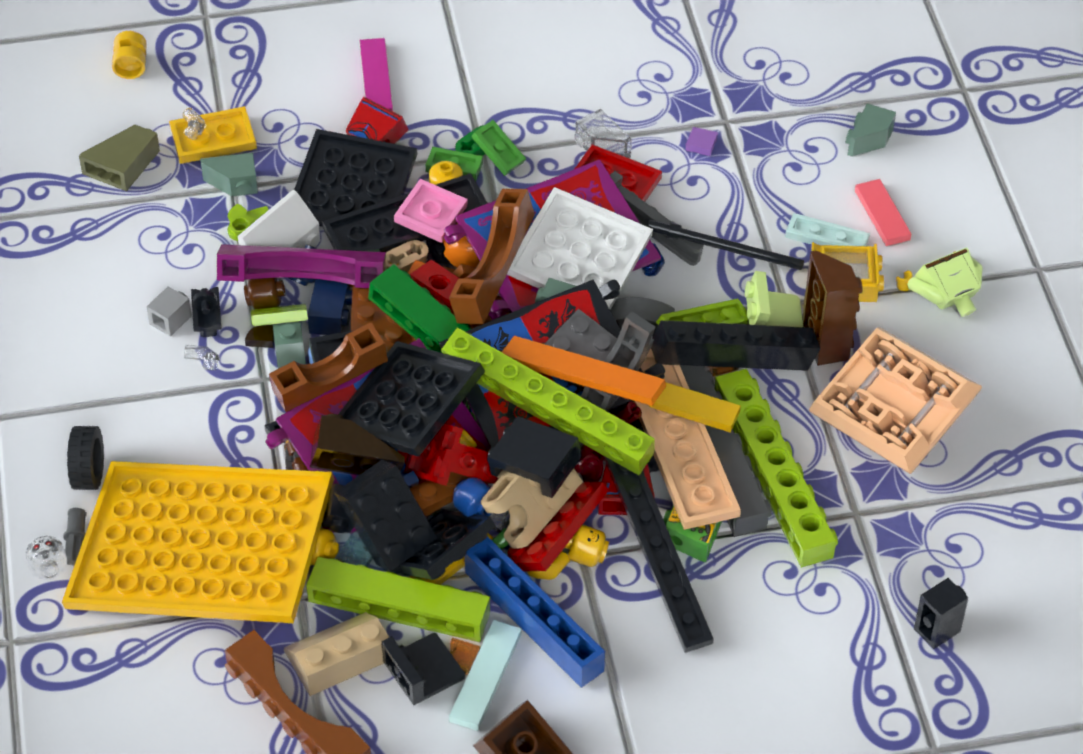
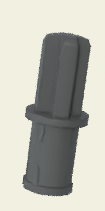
[63,508,87,566]

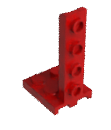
[404,424,501,486]

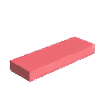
[855,179,911,246]

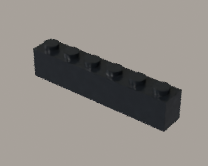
[651,320,821,371]

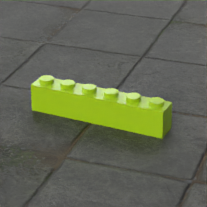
[307,556,490,642]

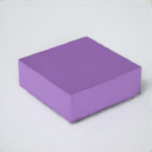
[686,127,718,156]

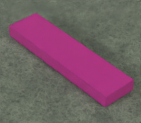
[360,38,393,111]

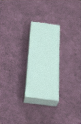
[785,213,870,246]

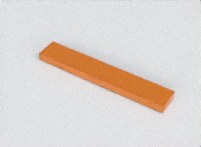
[502,336,666,406]

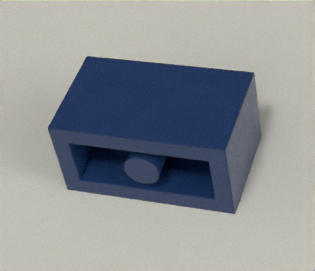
[308,279,352,335]

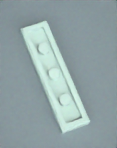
[449,620,522,731]

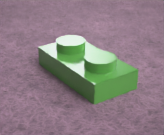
[472,120,526,176]
[425,147,483,181]

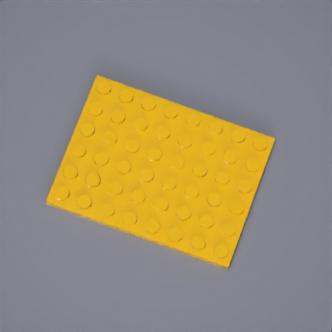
[62,461,334,623]

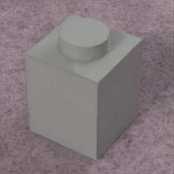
[147,286,192,337]

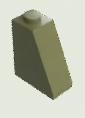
[79,125,160,191]

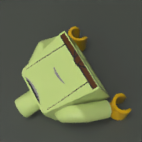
[896,247,983,317]

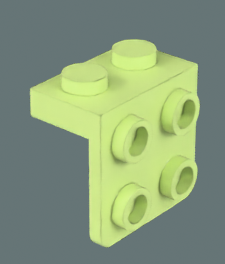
[745,271,803,327]

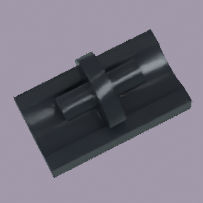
[191,287,222,337]

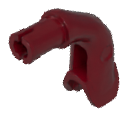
[574,402,642,482]

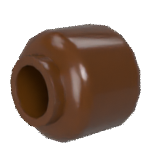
[244,277,286,309]

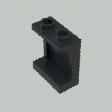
[487,416,582,498]

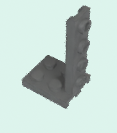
[610,171,704,266]

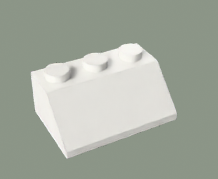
[238,190,320,279]

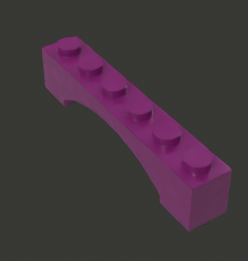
[217,244,386,288]

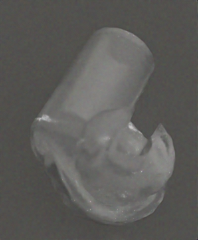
[182,107,206,140]
[184,345,220,371]

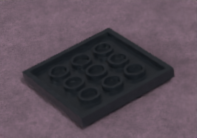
[294,129,417,227]
[338,341,485,457]

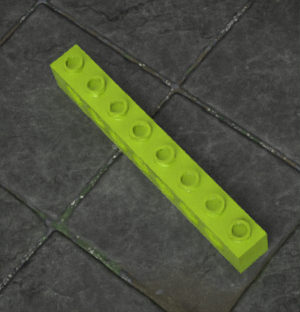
[441,328,655,475]
[714,368,838,568]

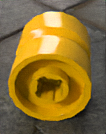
[112,31,147,79]

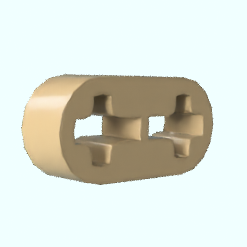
[386,240,428,273]

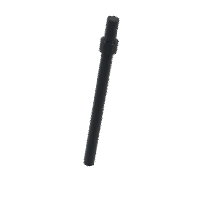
[647,220,804,270]

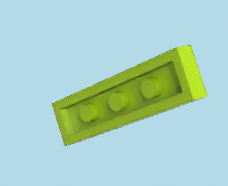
[656,298,749,325]

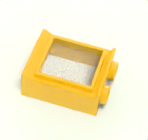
[811,242,884,302]

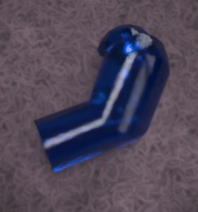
[642,243,665,277]

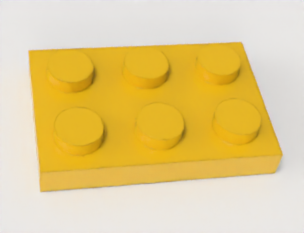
[169,106,257,164]

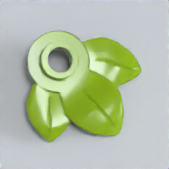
[227,204,268,241]

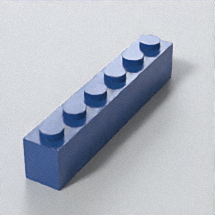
[465,536,605,688]

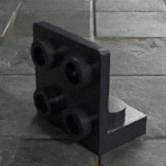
[381,632,465,706]

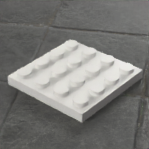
[507,187,653,310]

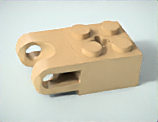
[481,469,583,549]

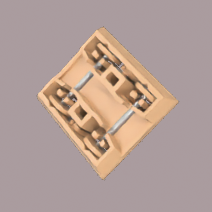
[809,327,982,474]

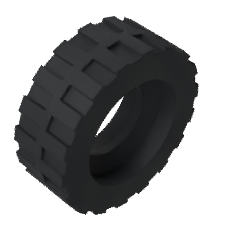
[67,426,104,490]

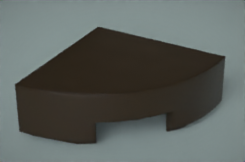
[245,324,274,348]

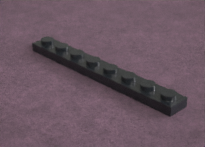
[603,455,714,653]

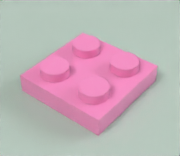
[394,179,468,243]

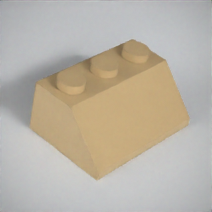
[284,612,389,696]

